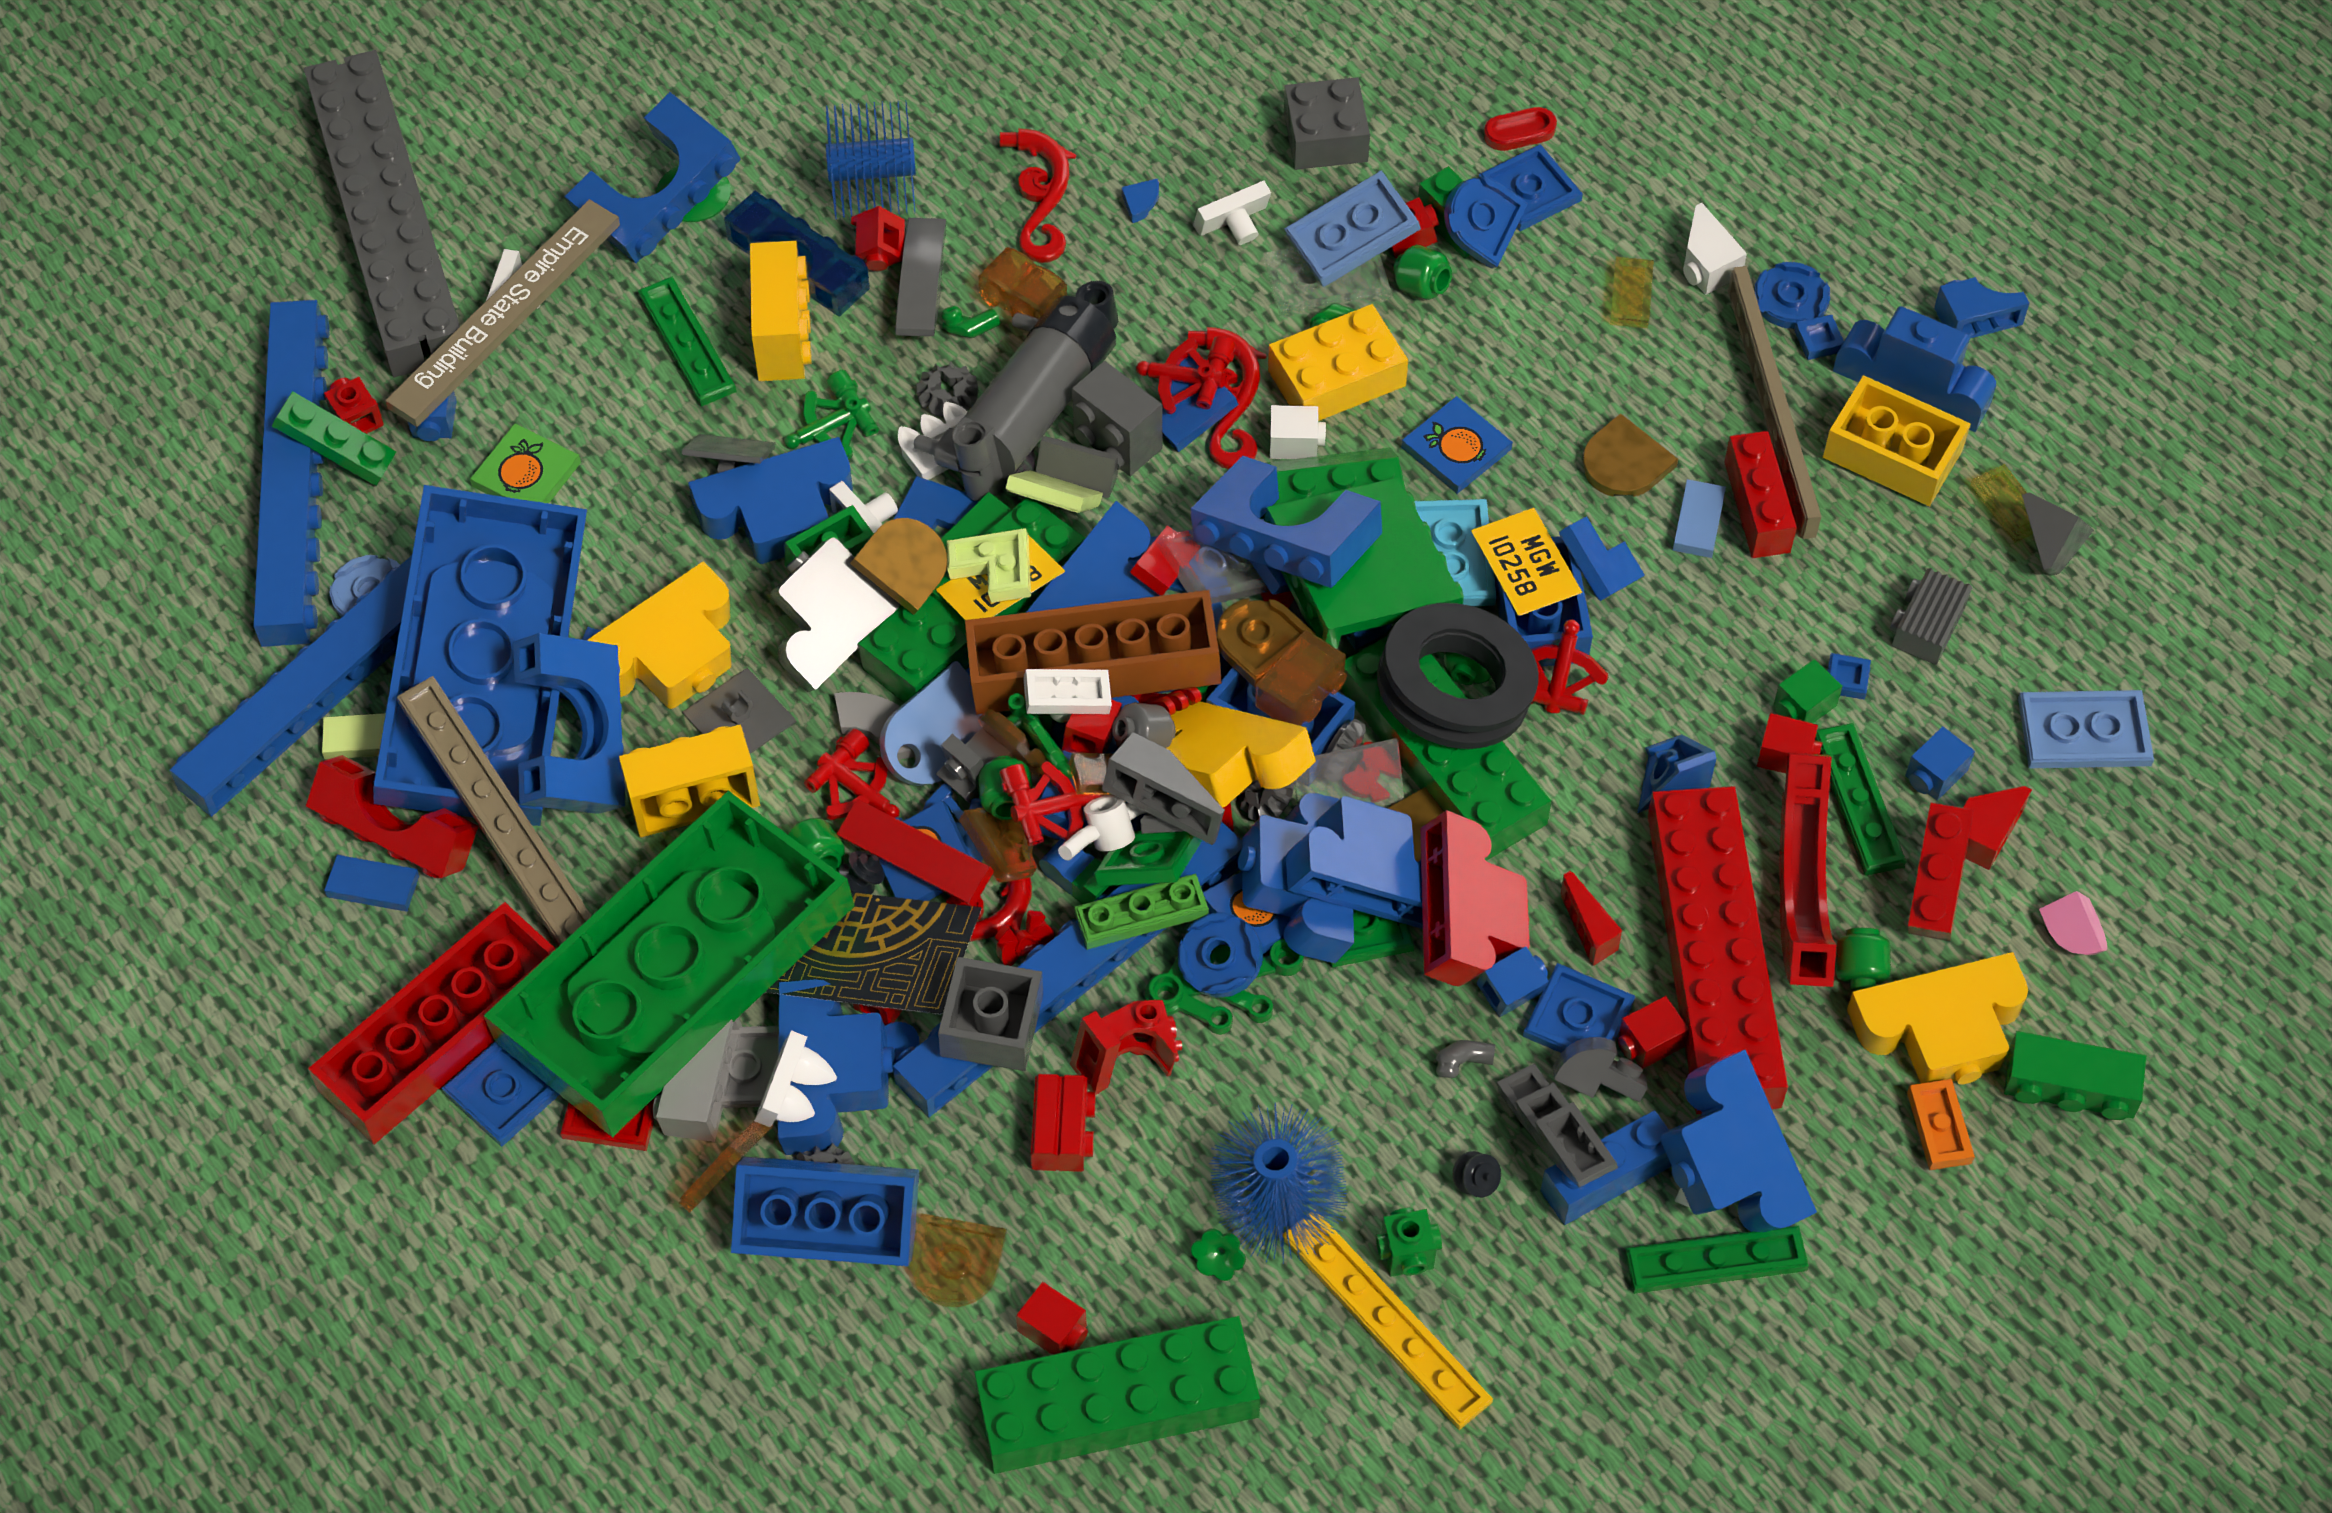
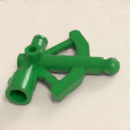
[784,370,879,459]
[1006,693,1075,779]

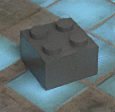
[1284,77,1370,170]
[1072,361,1162,477]
[938,957,1043,1071]

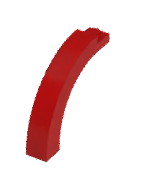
[1779,752,1837,987]

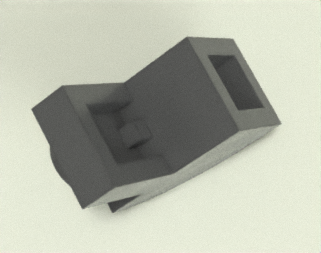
[936,728,1012,803]

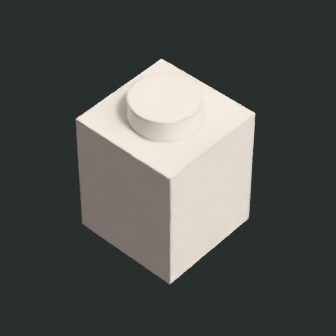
[1270,405,1326,459]

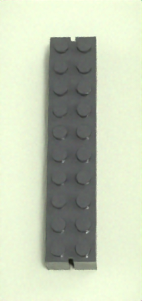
[304,50,460,378]

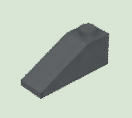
[1102,732,1225,845]

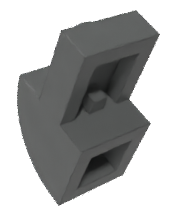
[1553,1037,1648,1102]

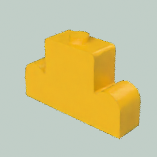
[587,561,731,709]
[1166,702,1316,808]
[1847,952,2028,1084]

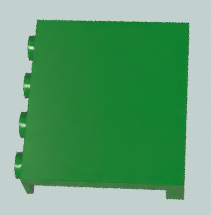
[1264,477,1464,655]

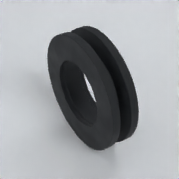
[1377,603,1538,749]

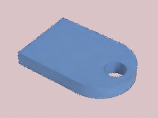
[880,661,1008,786]

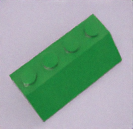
[1260,447,1406,519]

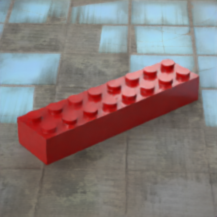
[1648,786,1788,1114]

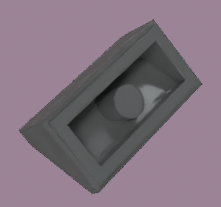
[1036,436,1118,498]

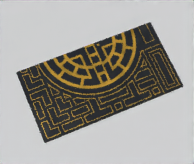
[765,892,981,1014]

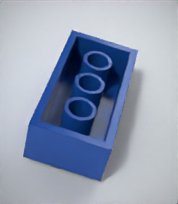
[731,1157,919,1266]

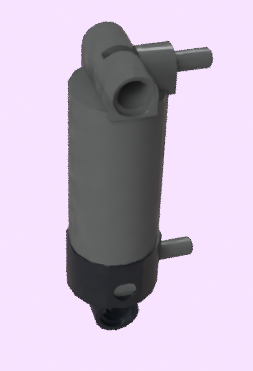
[913,281,1119,502]

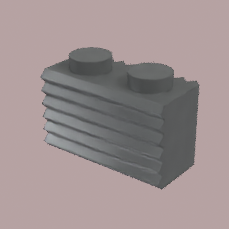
[1889,568,1972,665]

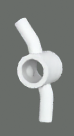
[1058,795,1147,861]

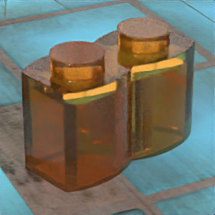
[978,247,1067,319]

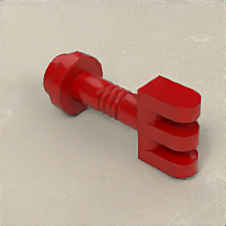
[1131,687,1202,715]

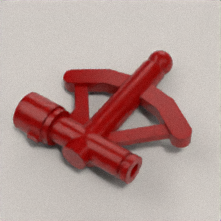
[1136,336,1236,414]
[1531,620,1609,715]
[804,729,900,820]
[999,762,1106,846]

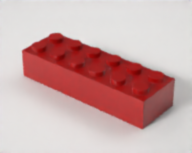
[308,902,556,1145]

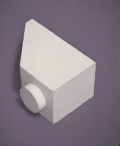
[1683,203,1747,295]

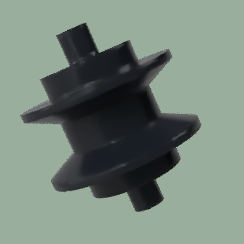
[838,851,885,894]
[1452,1151,1501,1198]

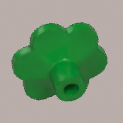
[1191,1228,1246,1281]

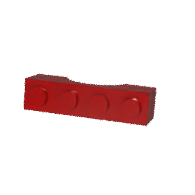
[306,755,478,878]

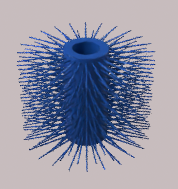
[826,100,916,219]
[1209,1102,1348,1264]

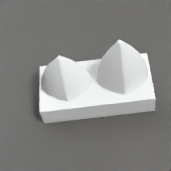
[754,1031,837,1127]

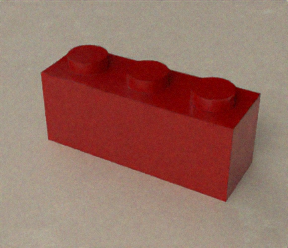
[1724,431,1797,558]
[1908,802,1973,941]

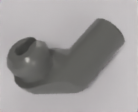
[1435,1040,1495,1078]

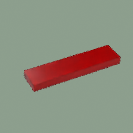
[837,799,994,906]

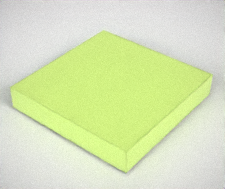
[1005,470,1103,513]

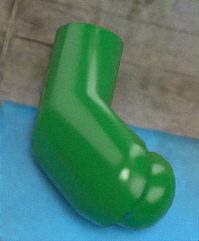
[941,306,1000,338]

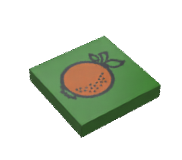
[470,424,581,504]

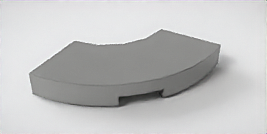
[834,692,915,760]

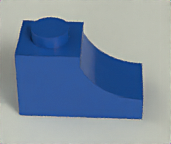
[1934,277,2030,338]

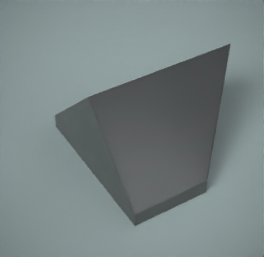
[2022,492,2094,576]

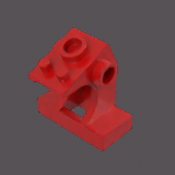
[1070,1000,1182,1095]

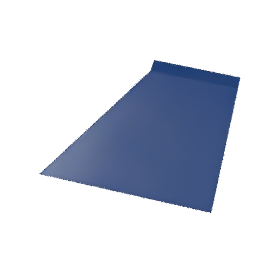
[1637,734,1717,813]

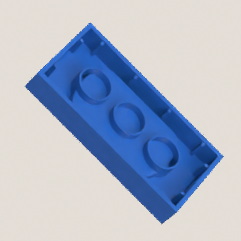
[374,485,587,826]

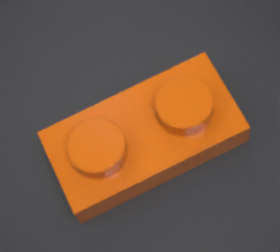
[1907,1079,1975,1171]

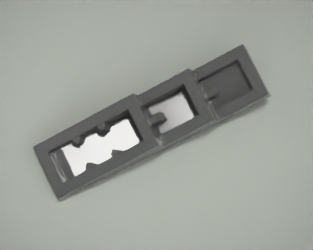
[895,218,946,336]
[1497,1063,1618,1187]

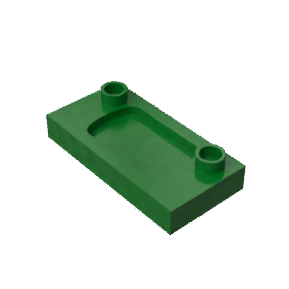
[484,790,855,1137]

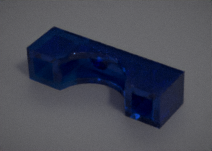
[724,190,870,317]

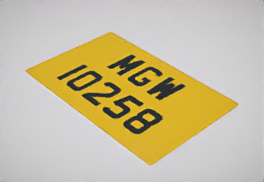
[1471,508,1582,616]
[936,535,1065,620]

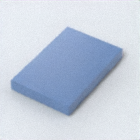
[1284,170,1421,287]
[2018,690,2154,768]

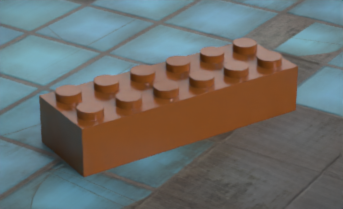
[965,590,1222,715]

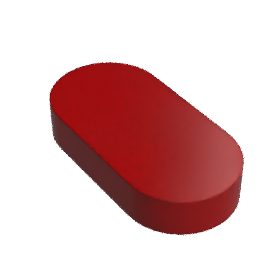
[1484,107,1557,151]

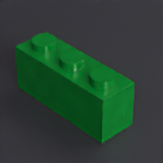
[2004,1031,2147,1120]

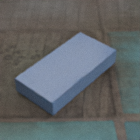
[1673,479,1726,558]

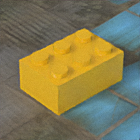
[750,241,812,381]
[1268,304,1408,421]
[1823,375,1971,507]
[619,724,760,838]

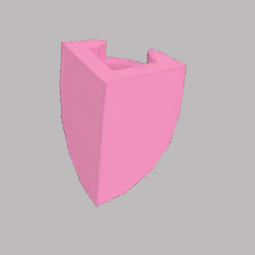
[2039,891,2107,955]

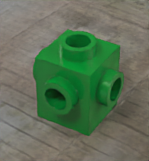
[1376,1208,1442,1277]

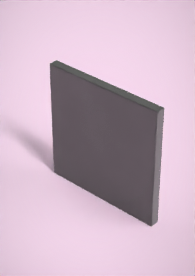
[682,434,776,473]
[682,667,797,754]

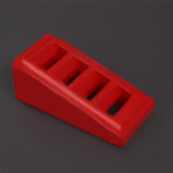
[1560,871,1622,966]

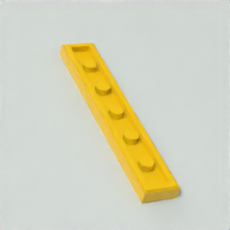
[1282,1209,1493,1430]

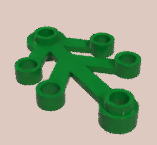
[1145,939,1304,1035]

